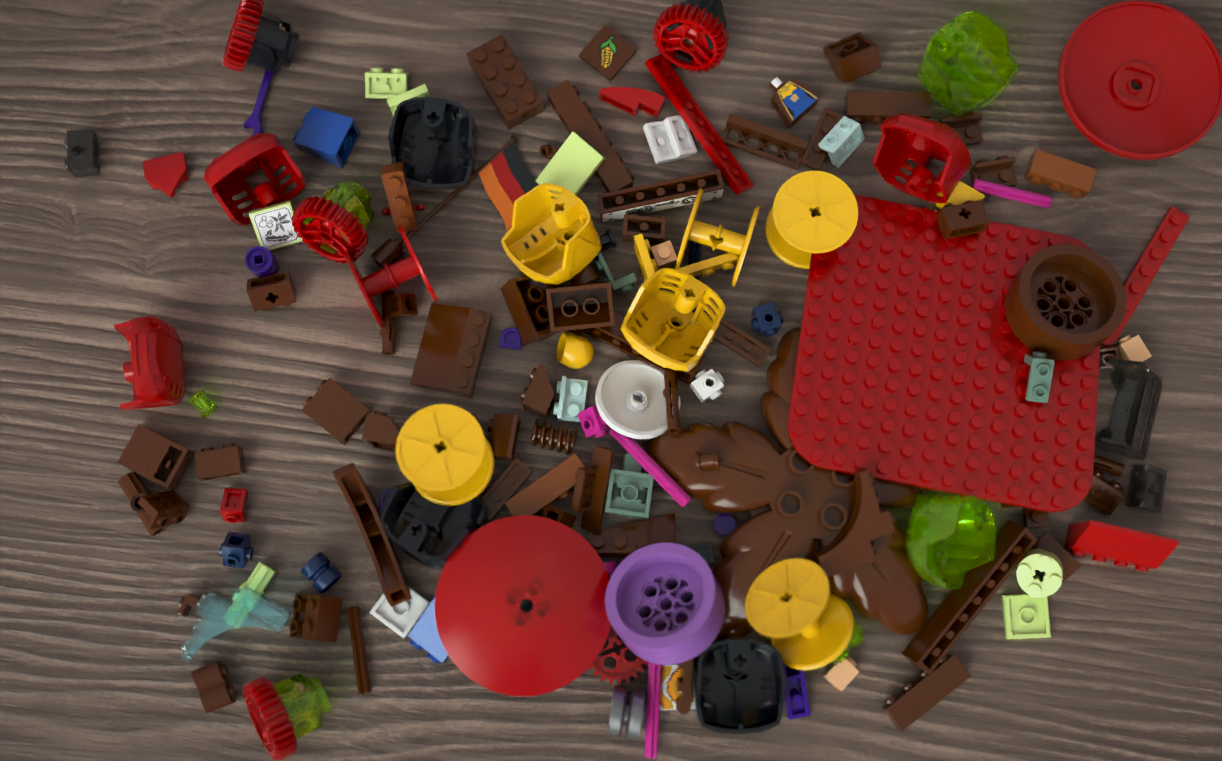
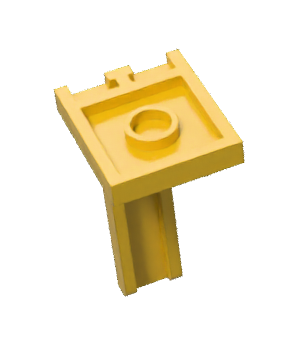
[633,234,738,289]

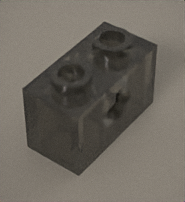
[64,129,100,177]

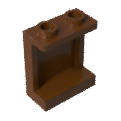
[302,378,372,445]

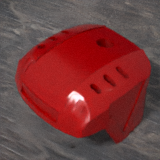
[872,113,971,204]
[204,132,305,226]
[114,316,186,410]

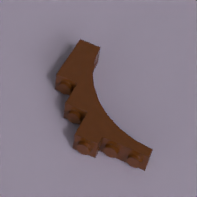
[333,462,412,607]

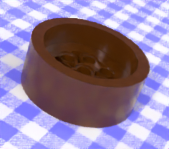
[1005,244,1127,360]

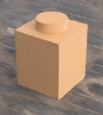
[650,240,677,270]
[1118,335,1152,370]
[822,656,859,691]

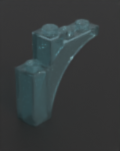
[180,586,292,662]

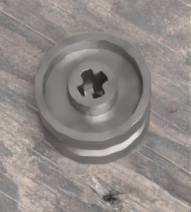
[607,686,645,740]

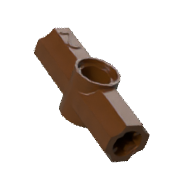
[118,471,169,536]

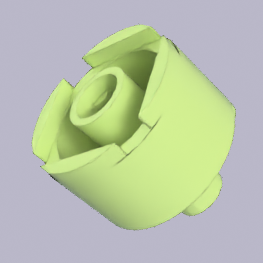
[1017,549,1063,597]

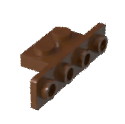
[571,445,614,534]

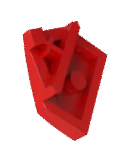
[142,152,189,198]

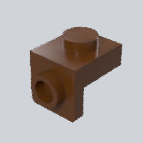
[177,594,216,616]

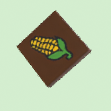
[579,25,637,82]

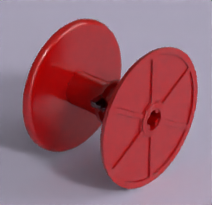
[343,224,438,328]

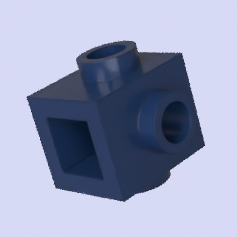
[751,302,783,337]
[219,532,254,569]

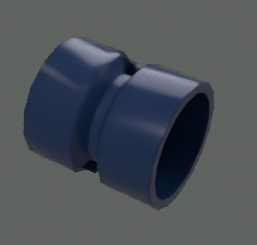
[300,552,343,594]

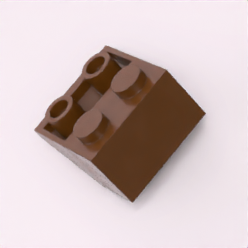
[520,364,556,419]
[290,593,342,642]

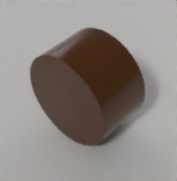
[570,265,600,284]

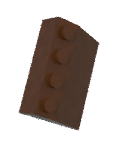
[410,303,493,399]

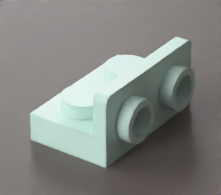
[818,116,865,168]
[554,376,588,423]

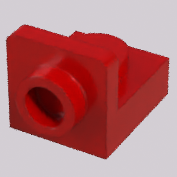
[220,488,248,523]

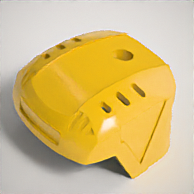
[501,183,602,285]
[620,268,725,372]

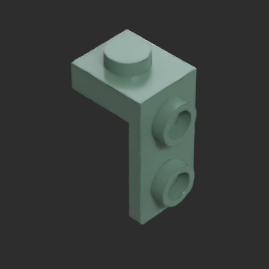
[595,252,637,295]
[1024,351,1055,403]

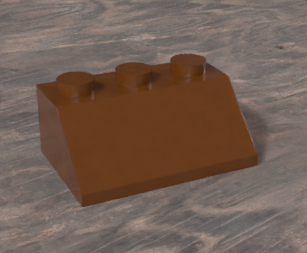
[501,275,561,346]
[546,280,615,332]
[362,411,401,452]

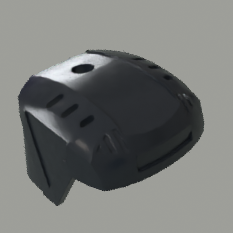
[388,97,478,189]
[381,481,487,570]
[694,639,787,734]

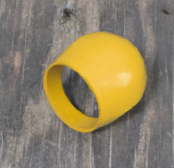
[556,332,594,369]

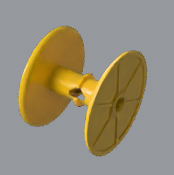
[765,171,858,269]
[675,188,760,287]
[396,404,494,506]
[745,558,854,670]

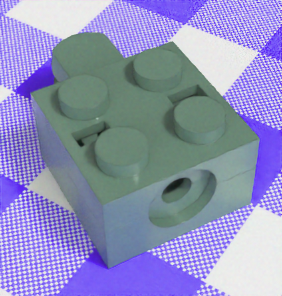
[605,453,654,520]

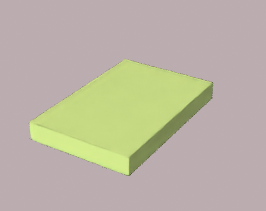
[535,131,605,198]

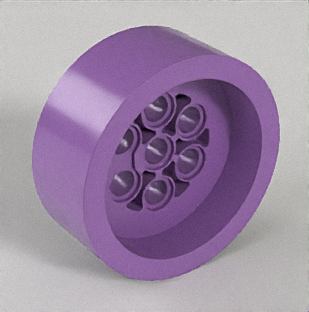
[605,543,725,665]

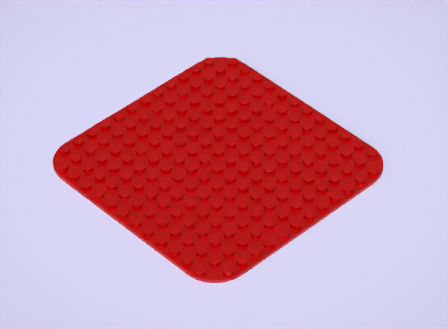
[787,195,1100,512]

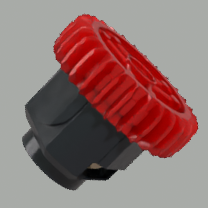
[222,0,299,73]
[652,0,729,73]

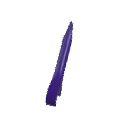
[243,70,273,137]

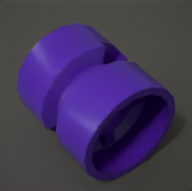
[245,246,279,277]

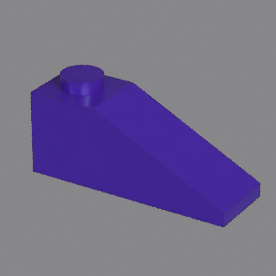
[783,664,810,720]

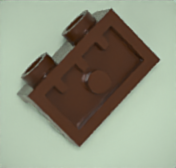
[939,112,983,146]
[970,156,1017,193]
[1084,468,1125,516]
[138,490,190,529]

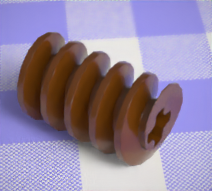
[531,419,578,455]

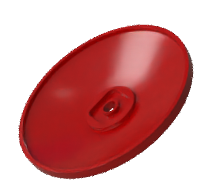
[1058,1,1222,160]
[434,515,611,697]

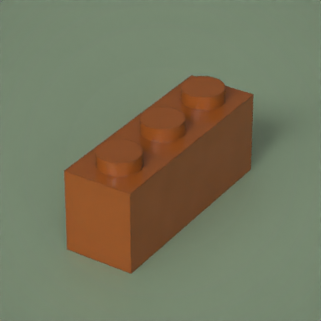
[1024,149,1097,198]
[381,162,417,233]

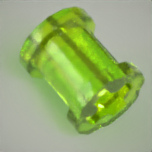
[188,390,217,418]

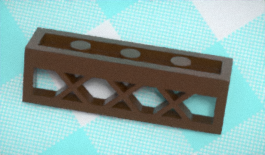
[722,114,808,170]

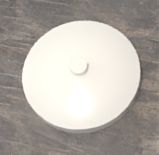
[595,360,681,439]

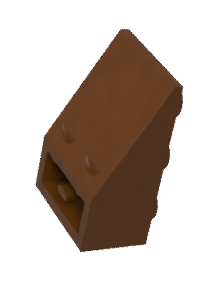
[117,424,195,491]

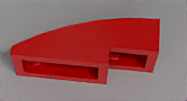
[599,87,666,118]

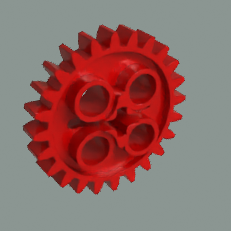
[587,625,649,685]

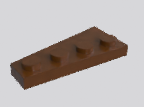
[588,513,675,556]

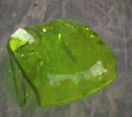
[918,11,1019,114]
[906,494,997,590]

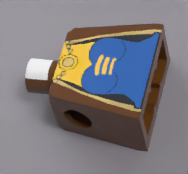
[769,77,820,129]

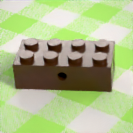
[466,34,544,130]

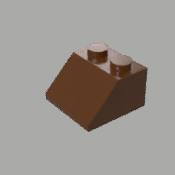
[823,32,881,83]
[488,414,521,462]

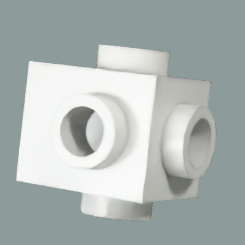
[690,369,725,403]

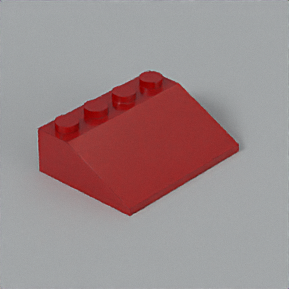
[1064,520,1179,572]

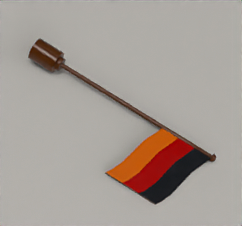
[371,136,538,269]

